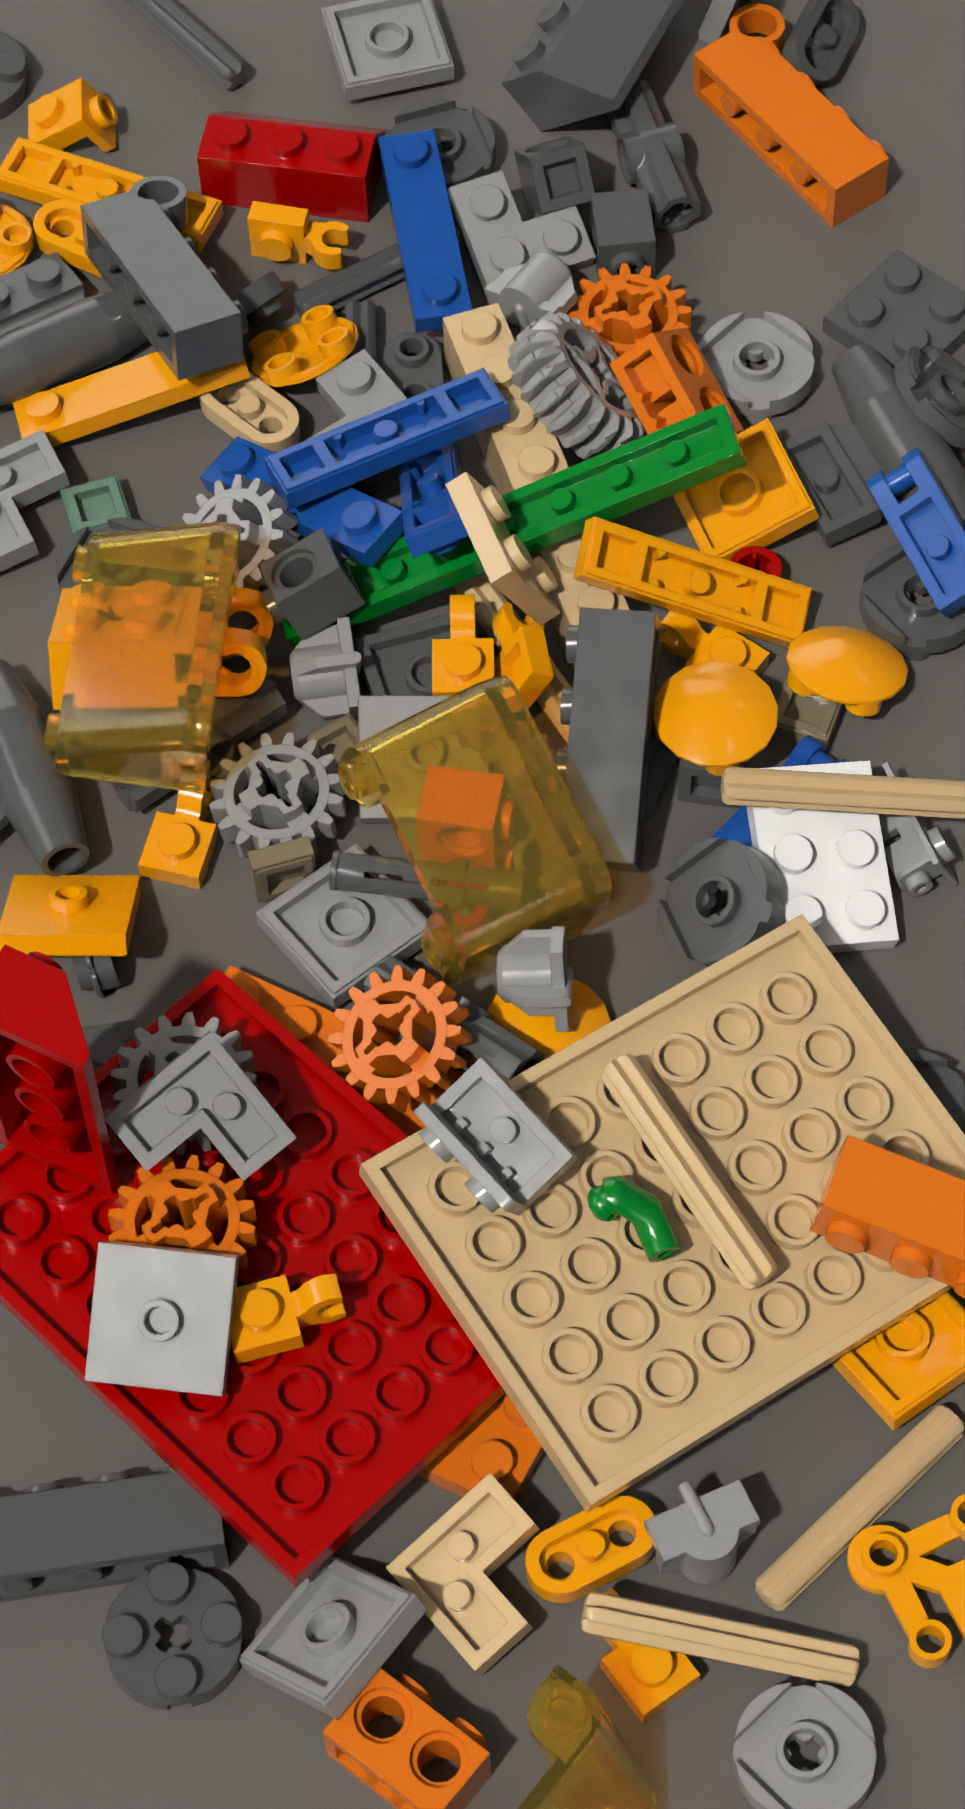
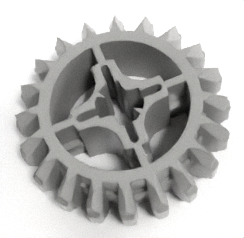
[507,312,645,459]

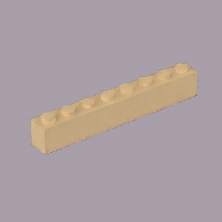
[442,303,630,673]

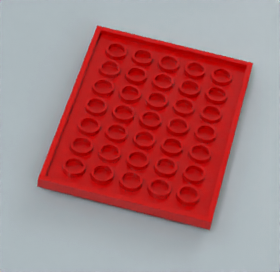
[0,968,505,1588]

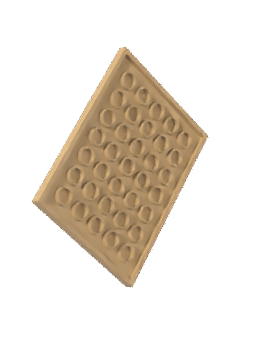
[359,914,965,1513]

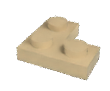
[445,472,561,626]
[385,1473,540,1676]

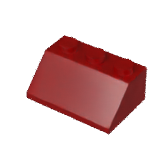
[197,111,389,223]

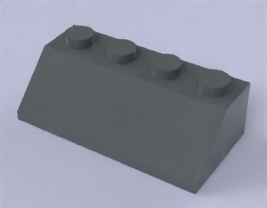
[501,0,684,132]

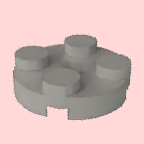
[700,311,815,424]
[732,1682,877,1809]

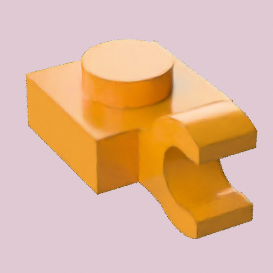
[247,201,350,270]
[432,594,495,704]
[492,602,554,714]
[660,611,770,676]
[138,771,219,890]
[231,1274,346,1364]
[600,1587,700,1724]

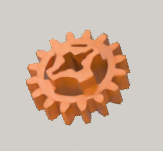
[566,263,692,357]
[328,965,473,1112]
[108,1155,258,1271]

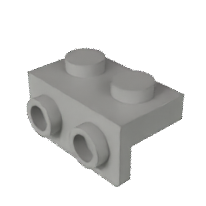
[413,1057,578,1216]

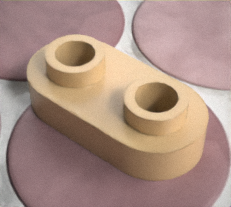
[199,372,301,453]

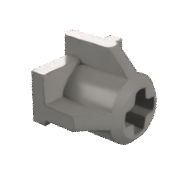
[484,252,578,332]
[289,617,362,720]
[497,926,574,1032]
[644,1479,760,1584]

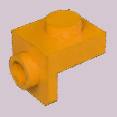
[28,77,118,153]

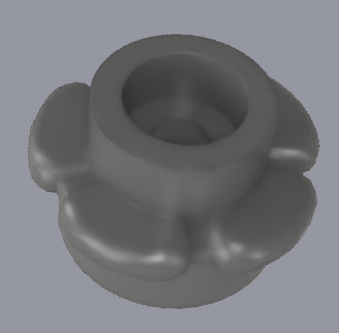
[71,956,121,998]

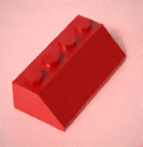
[0,944,119,1196]

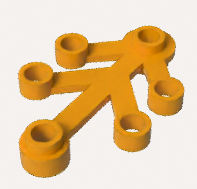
[847,1494,965,1668]

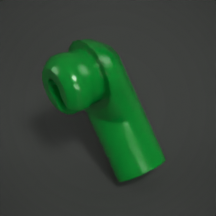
[587,1176,681,1262]

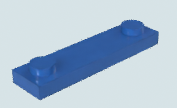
[378,129,472,332]
[264,368,511,510]
[200,436,404,567]
[398,441,469,558]

